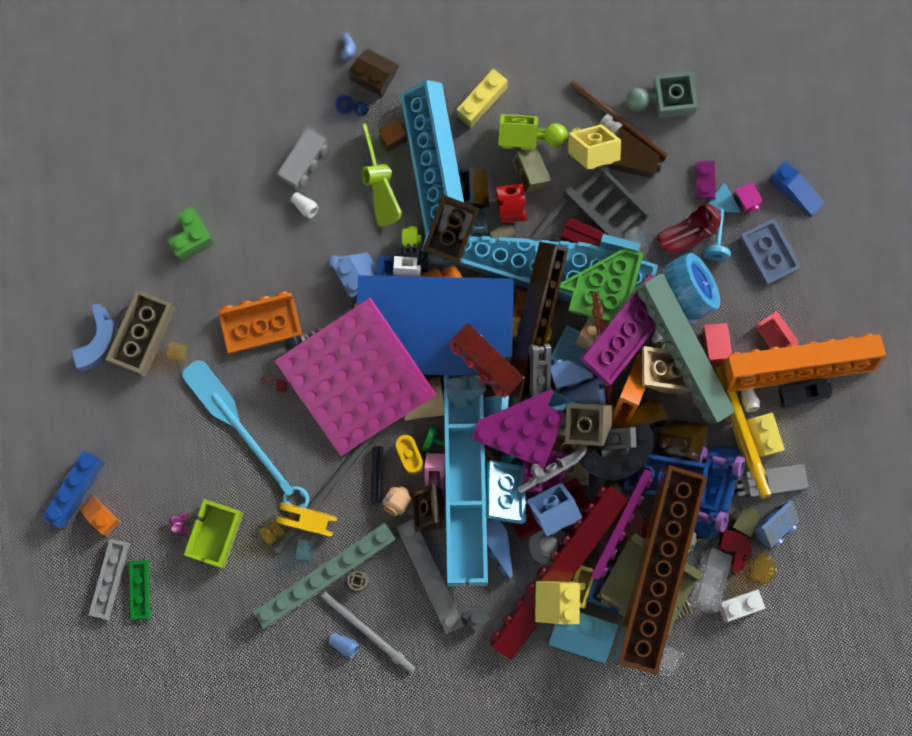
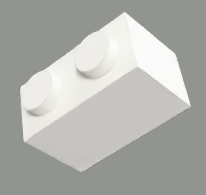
[718,589,765,622]

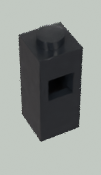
[777,378,832,409]

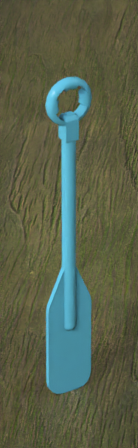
[183,360,309,508]

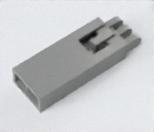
[735,464,809,498]

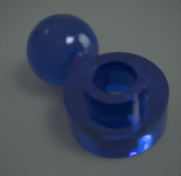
[335,94,369,116]

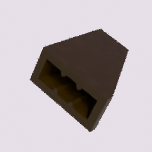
[610,128,662,179]

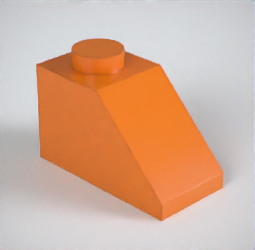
[80,496,121,536]

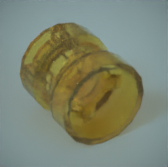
[259,519,286,546]

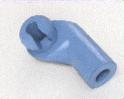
[340,33,356,61]

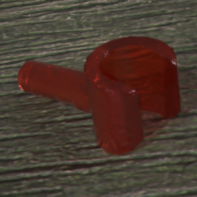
[261,376,287,392]

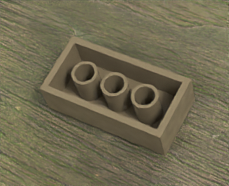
[105,290,176,377]

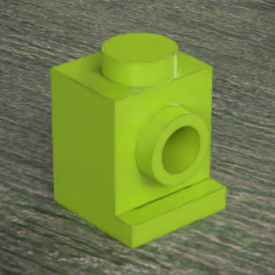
[402,226,422,248]

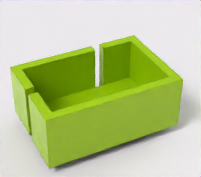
[184,499,244,569]

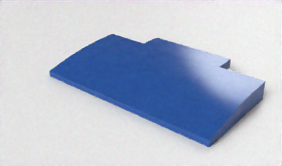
[357,275,514,376]

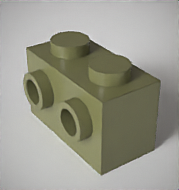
[512,147,551,193]

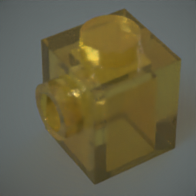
[747,553,778,585]

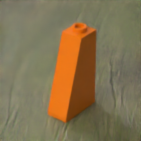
[612,353,646,428]

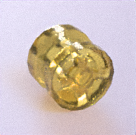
[167,341,187,362]

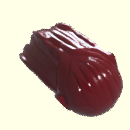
[657,204,721,254]

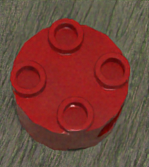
[496,183,527,224]

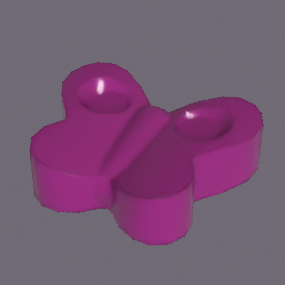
[169,513,189,536]

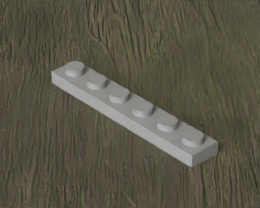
[397,519,464,634]

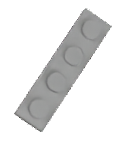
[89,539,130,620]

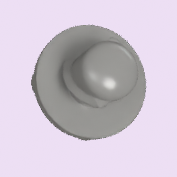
[529,530,565,565]

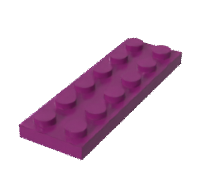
[580,273,656,386]

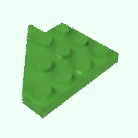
[559,248,643,323]

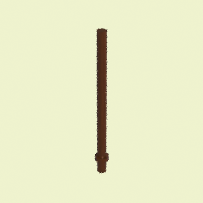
[569,79,669,161]

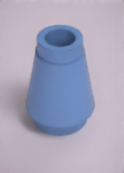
[328,633,359,659]

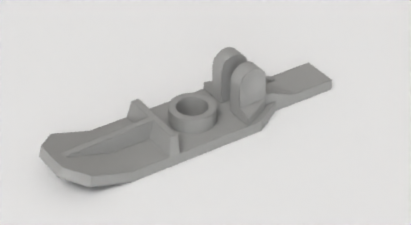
[517,446,587,493]

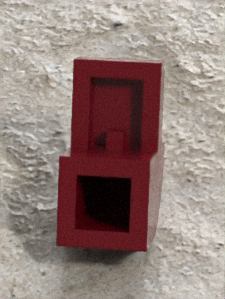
[718,529,752,574]

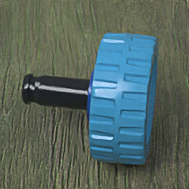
[665,253,720,320]

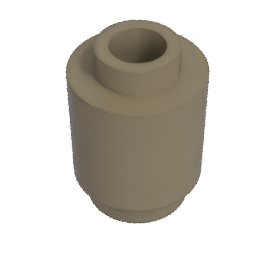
[488,223,516,238]

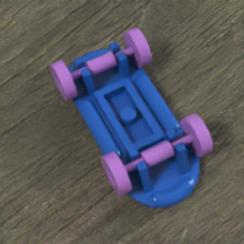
[694,446,746,539]

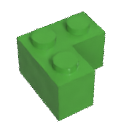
[168,206,214,261]

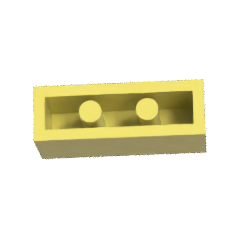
[457,69,507,128]

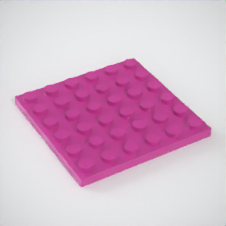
[275,298,436,456]

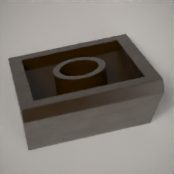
[412,484,445,532]

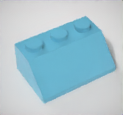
[548,613,618,663]

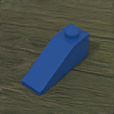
[769,161,825,217]

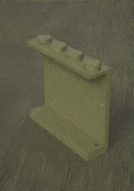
[597,533,704,637]

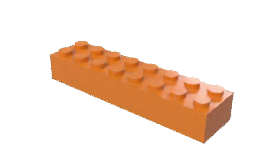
[721,334,887,392]

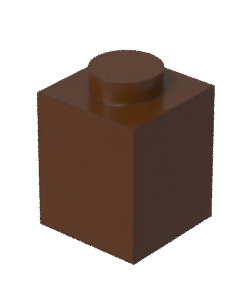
[378,120,408,152]

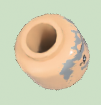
[383,486,411,516]

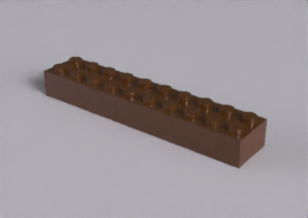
[613,465,707,675]

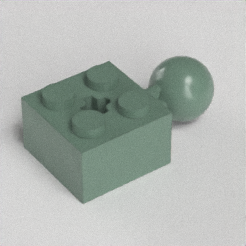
[626,71,698,119]

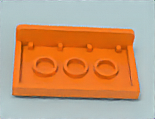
[217,291,303,354]

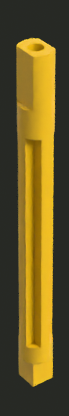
[714,366,771,499]

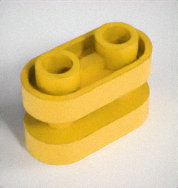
[396,435,424,475]

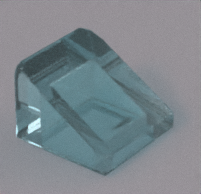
[295,539,315,561]

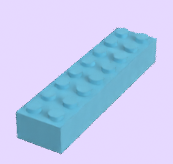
[400,80,464,236]

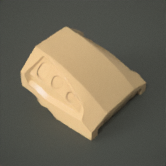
[404,377,444,420]

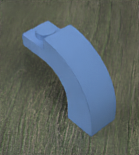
[72,304,117,372]

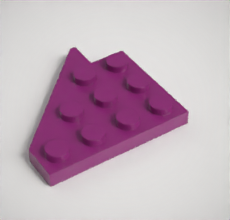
[471,389,566,468]

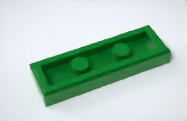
[129,560,151,620]

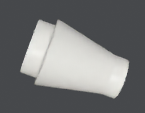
[291,192,319,218]
[741,389,761,412]

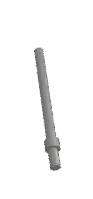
[321,592,416,674]

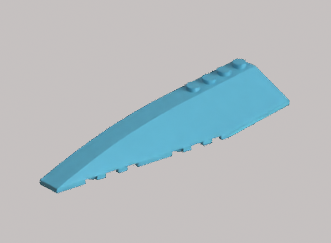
[422,233,658,302]

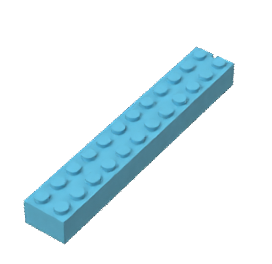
[444,356,488,587]

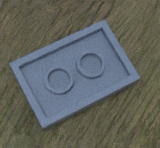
[740,218,802,286]

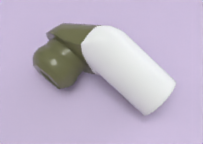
[652,329,666,349]

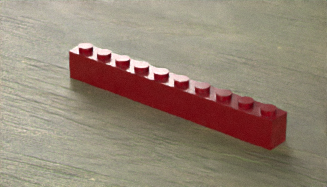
[490,483,629,660]

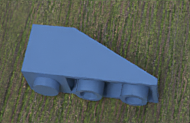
[486,519,513,578]

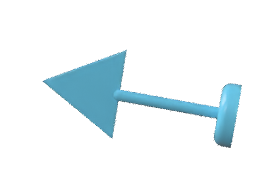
[703,182,741,261]

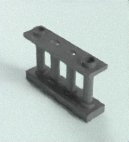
[563,165,650,239]

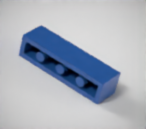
[42,450,105,529]

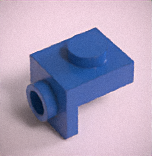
[376,256,394,276]

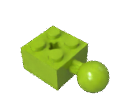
[498,114,568,150]

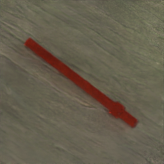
[591,292,615,408]

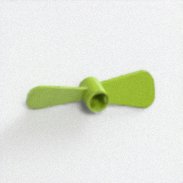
[362,123,401,227]

